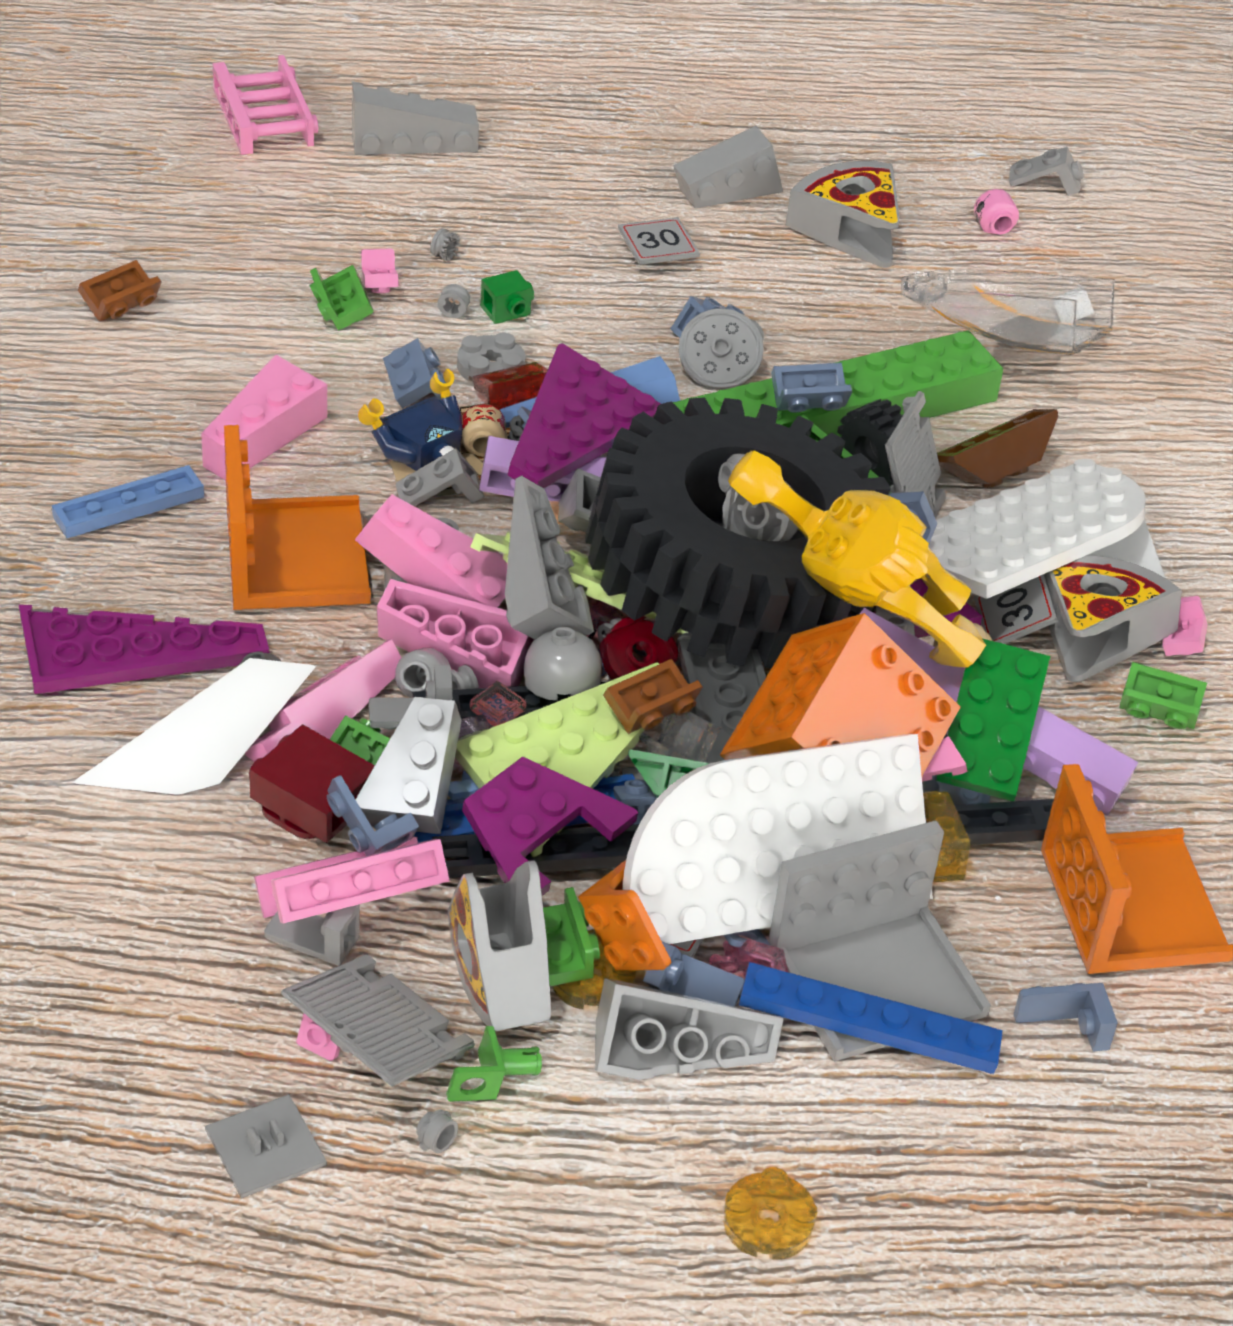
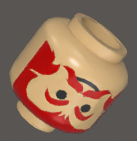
[461,404,506,457]

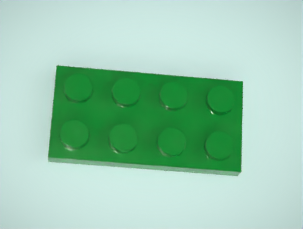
[936,638,1051,801]

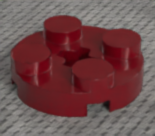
[599,616,678,680]

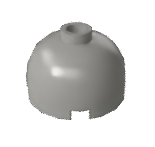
[723,481,798,541]
[524,627,602,701]

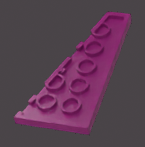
[18,604,270,694]

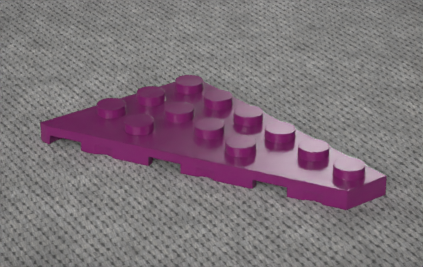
[507,343,661,488]

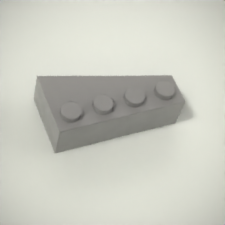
[352,81,479,155]

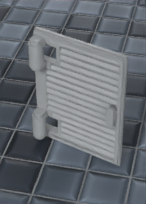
[885,391,946,517]
[281,954,475,1087]

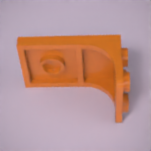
[578,860,671,971]

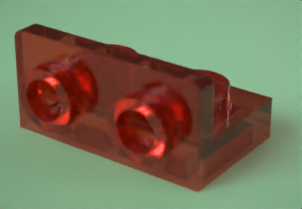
[473,362,548,410]

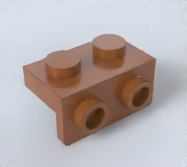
[78,260,162,322]
[603,659,703,734]

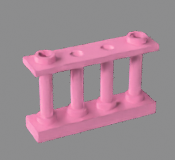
[212,55,318,155]
[254,836,450,923]

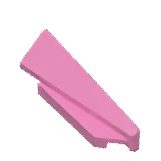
[245,639,402,762]

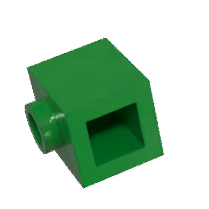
[480,270,534,324]

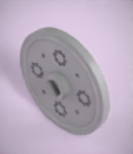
[679,309,763,390]

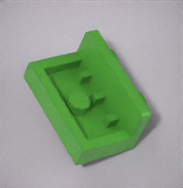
[310,265,374,331]
[1119,662,1207,729]

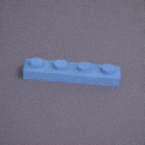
[52,465,204,538]

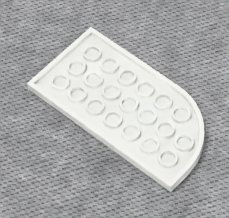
[929,459,1145,599]
[623,734,933,944]

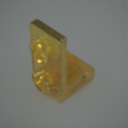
[923,791,971,882]

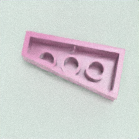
[201,355,327,481]
[355,494,508,608]
[377,579,535,688]

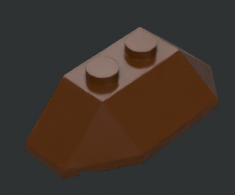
[937,409,1058,488]

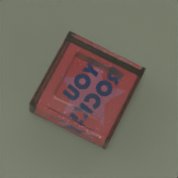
[470,680,526,727]

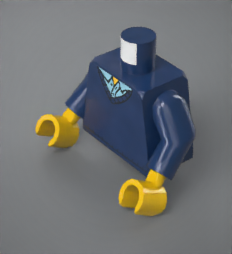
[358,369,463,471]

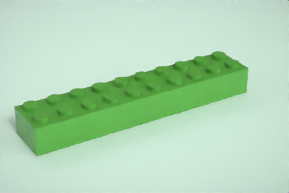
[673,330,1004,437]

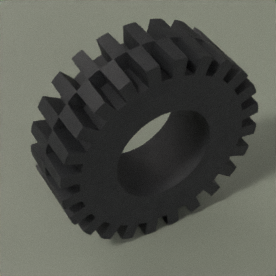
[585,397,891,668]

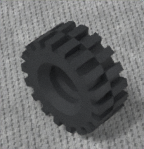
[837,399,903,486]

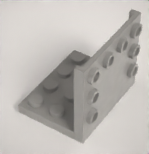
[769,821,991,1061]

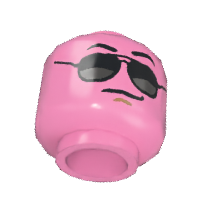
[974,189,1019,235]

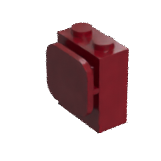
[249,724,375,843]

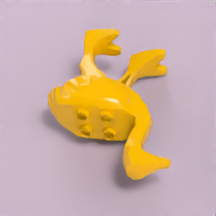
[728,450,986,668]

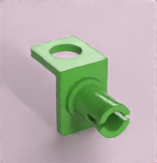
[446,1026,542,1102]

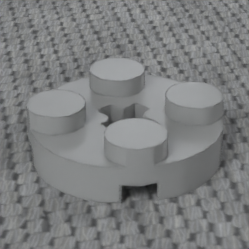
[457,332,526,387]

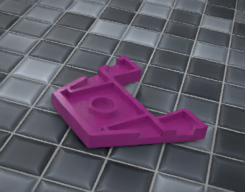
[462,756,639,896]

